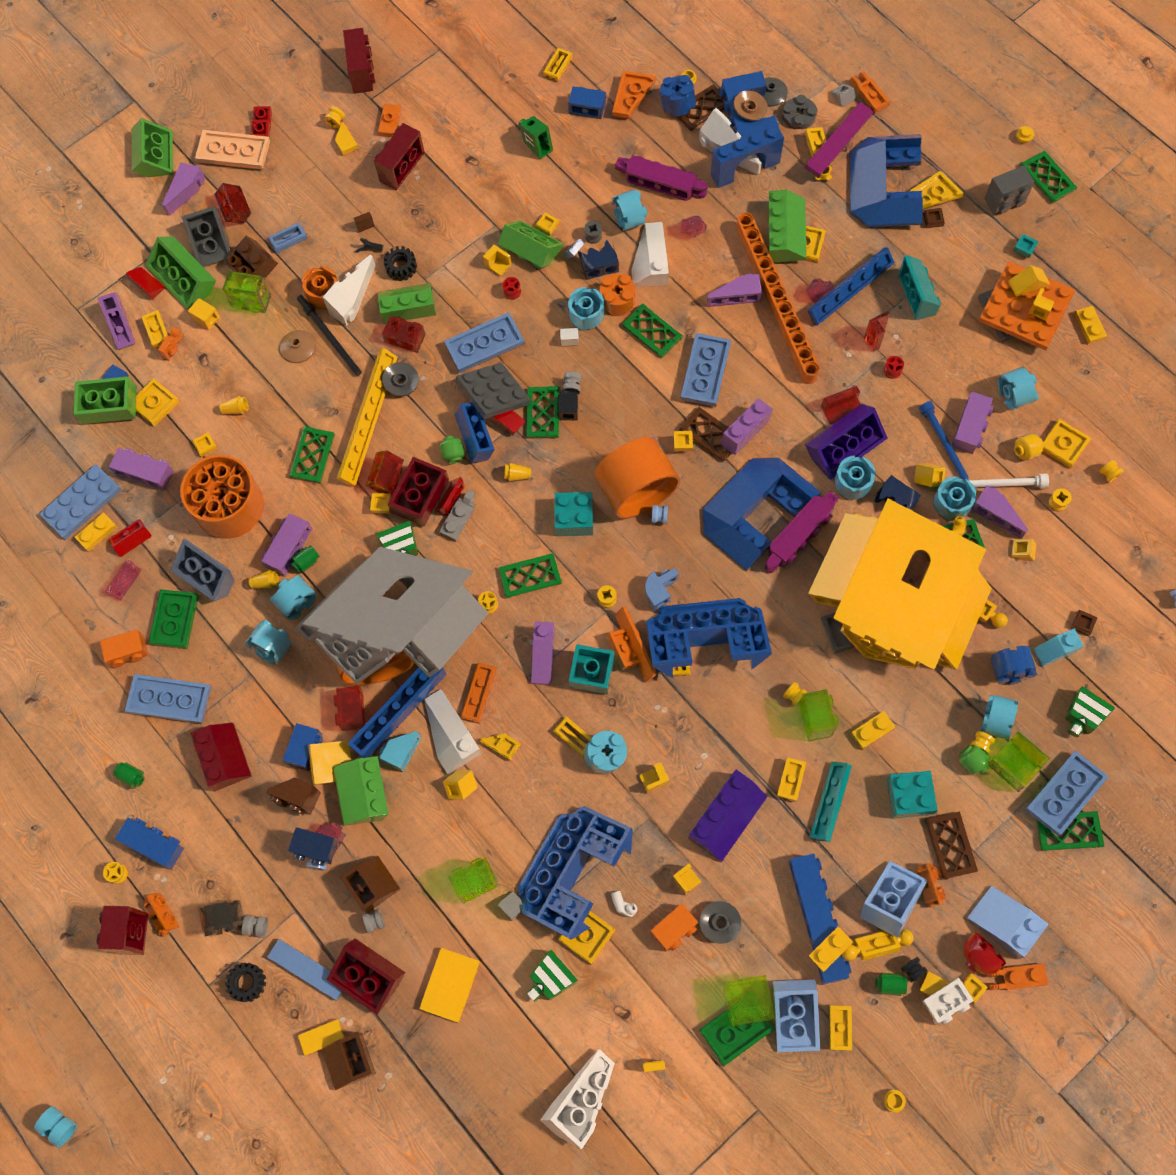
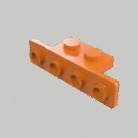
[606,606,656,682]

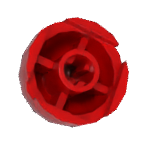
[963,932,1006,975]

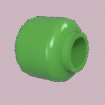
[439,436,465,464]
[959,745,990,775]

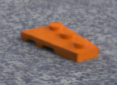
[612,70,656,119]

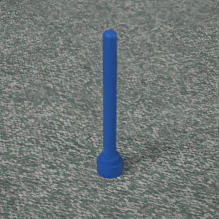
[918,401,969,480]

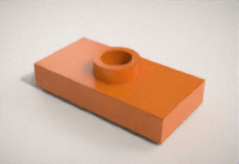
[378,104,401,137]

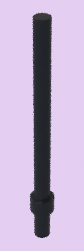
[297,295,362,376]

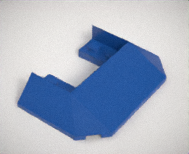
[850,134,923,227]
[703,457,821,571]
[646,598,772,678]
[518,806,633,940]

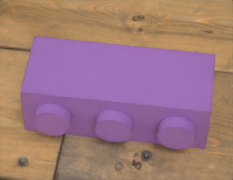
[952,391,994,454]
[721,398,773,455]
[109,448,174,491]
[261,513,312,576]

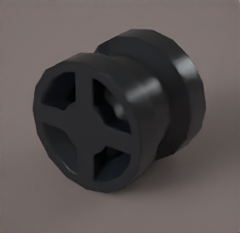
[900,956,928,983]

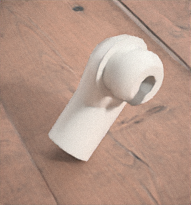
[611,891,638,917]

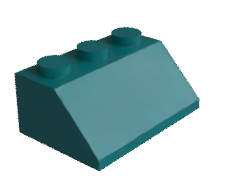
[898,255,941,320]

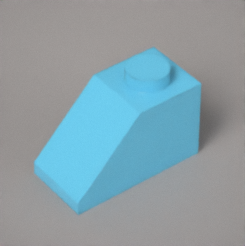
[1033,629,1084,667]
[379,731,422,772]

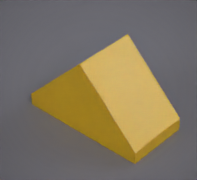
[1008,265,1050,297]

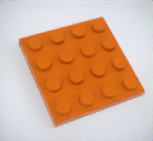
[978,261,1075,351]

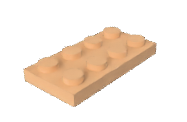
[195,130,270,170]

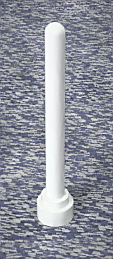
[969,473,1049,489]

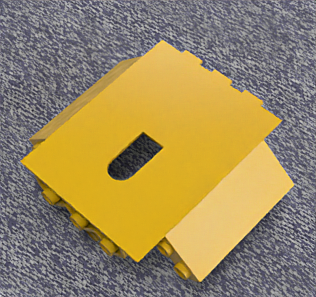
[808,499,992,670]

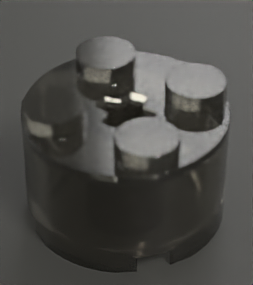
[199,900,244,937]

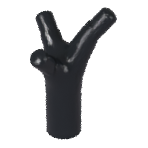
[355,238,384,253]

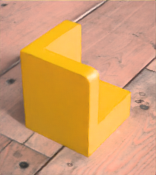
[483,244,512,276]
[1029,287,1054,320]
[188,298,220,330]
[914,463,946,487]
[639,762,669,794]
[443,770,477,800]
[673,864,701,895]

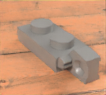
[439,490,476,541]

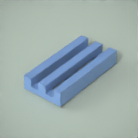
[268,222,308,253]

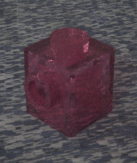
[316,822,346,854]

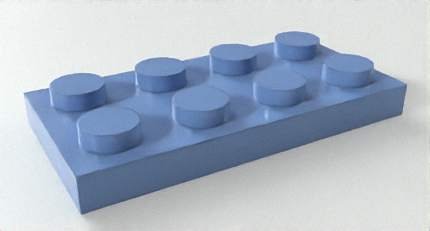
[444,312,525,373]
[680,333,731,407]
[39,464,122,540]
[125,674,212,724]
[1026,750,1109,837]

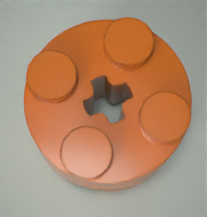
[302,266,338,310]
[600,274,636,316]

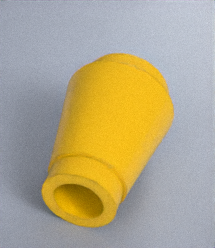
[219,396,249,414]
[504,463,531,481]
[249,570,279,589]

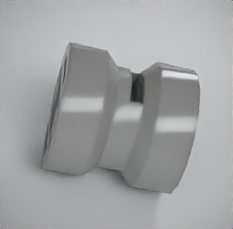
[562,371,582,395]
[242,914,268,938]

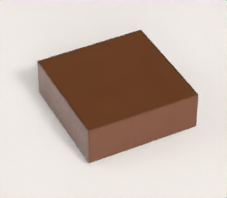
[923,208,945,228]
[354,212,375,232]
[1071,610,1098,636]

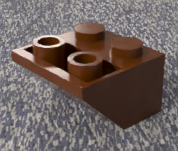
[224,235,278,285]
[266,777,321,815]
[340,856,400,913]
[322,1032,376,1091]

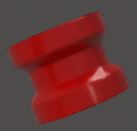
[503,277,521,300]
[884,356,904,379]

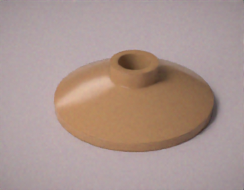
[734,91,767,121]
[280,330,316,363]

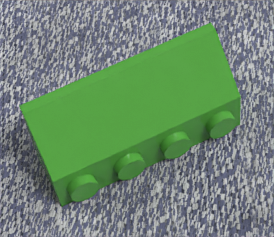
[769,190,807,263]
[146,236,216,310]

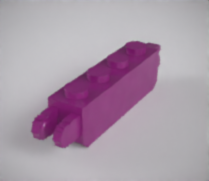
[615,155,707,201]
[765,491,839,573]

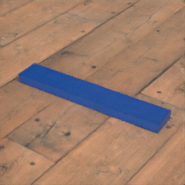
[807,247,895,326]

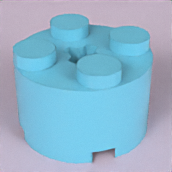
[612,190,648,231]
[568,287,604,331]
[998,367,1039,410]
[834,456,875,500]
[933,476,976,521]
[270,575,317,620]
[245,620,292,664]
[980,695,1019,740]
[584,731,627,774]

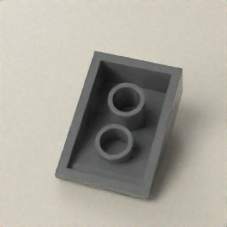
[181,206,232,267]

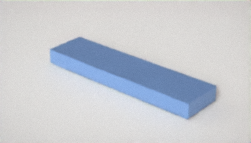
[267,939,343,1000]

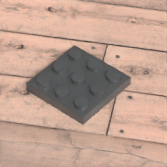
[455,362,531,419]

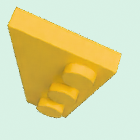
[910,171,963,209]

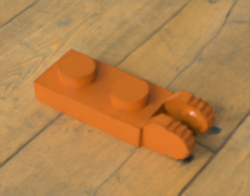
[850,71,890,114]
[986,963,1049,990]

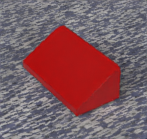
[126,267,165,300]
[435,477,465,516]
[108,519,151,557]

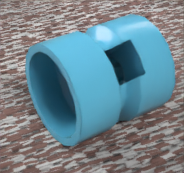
[34,1106,77,1148]

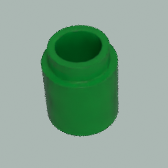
[291,545,320,573]
[113,762,145,789]
[875,972,907,996]

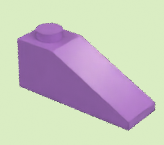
[162,162,205,216]
[707,274,762,307]
[98,292,135,349]
[972,486,1028,539]
[531,622,555,685]

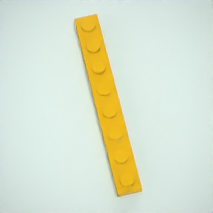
[337,348,398,487]

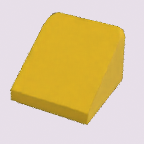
[1011,538,1036,561]

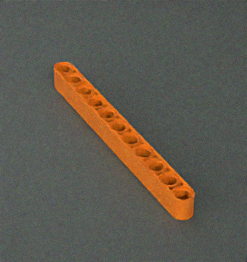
[737,213,820,384]

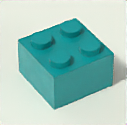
[554,492,593,536]
[568,644,615,695]
[886,770,938,819]

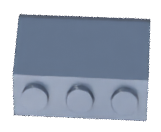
[171,539,234,601]

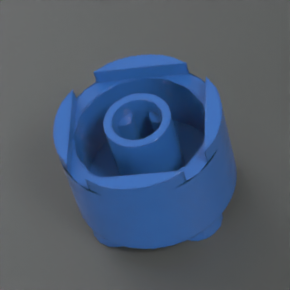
[660,75,696,116]
[991,646,1037,685]

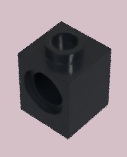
[559,391,578,420]

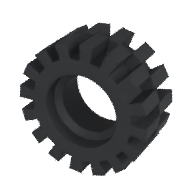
[383,246,417,281]
[225,963,266,1002]

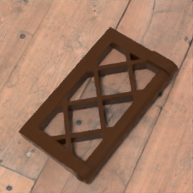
[677,84,724,131]
[679,407,731,462]
[925,811,978,880]

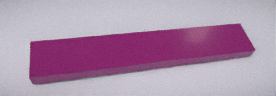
[805,102,874,178]

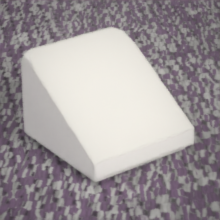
[560,328,579,346]

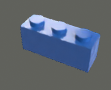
[455,402,495,463]
[115,817,184,870]

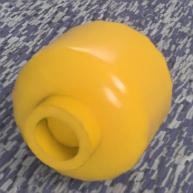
[1014,434,1044,460]

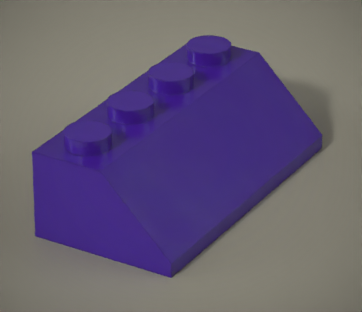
[805,404,888,480]
[688,769,768,862]

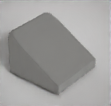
[830,84,856,107]
[498,891,523,921]

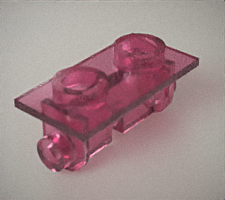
[105,560,142,601]

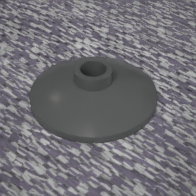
[763,77,788,107]
[382,362,419,396]
[700,901,741,944]

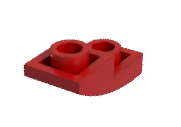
[251,106,272,137]
[490,410,526,436]

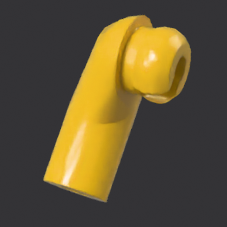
[950,516,966,536]

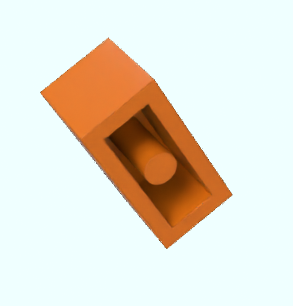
[100,629,149,668]
[650,903,698,952]

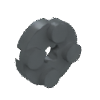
[783,95,818,129]

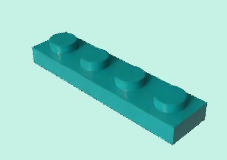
[810,762,852,842]

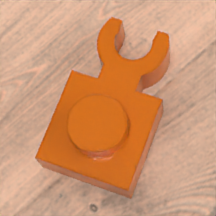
[158,327,184,361]

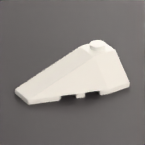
[699,108,761,175]
[631,222,669,287]
[323,255,375,326]
[424,689,482,775]
[540,1049,615,1149]

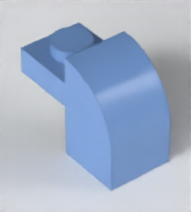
[645,568,679,612]

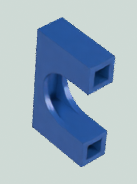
[719,71,780,138]
[711,124,784,188]

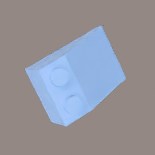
[860,861,928,938]
[967,886,1049,959]
[773,980,820,1052]

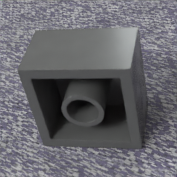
[984,166,1034,215]

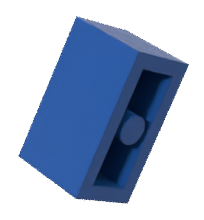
[568,86,606,119]
[283,723,323,771]

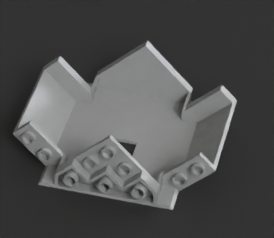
[296,547,489,685]

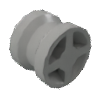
[363,909,385,934]

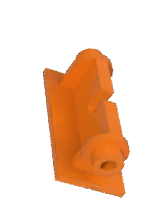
[916,863,946,908]
[143,893,179,937]

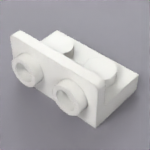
[922,978,974,1026]

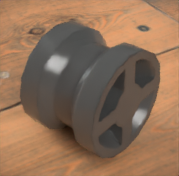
[584,221,602,244]

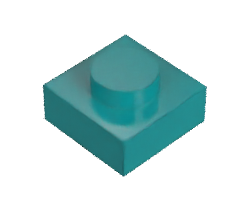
[1013,234,1039,258]

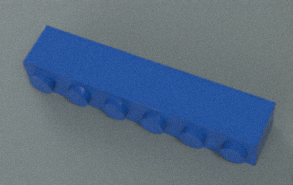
[347,667,447,758]
[788,853,851,985]

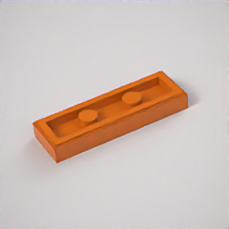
[460,663,497,724]

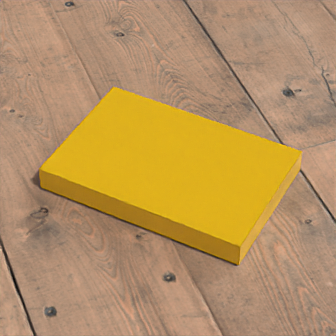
[419,948,480,1023]

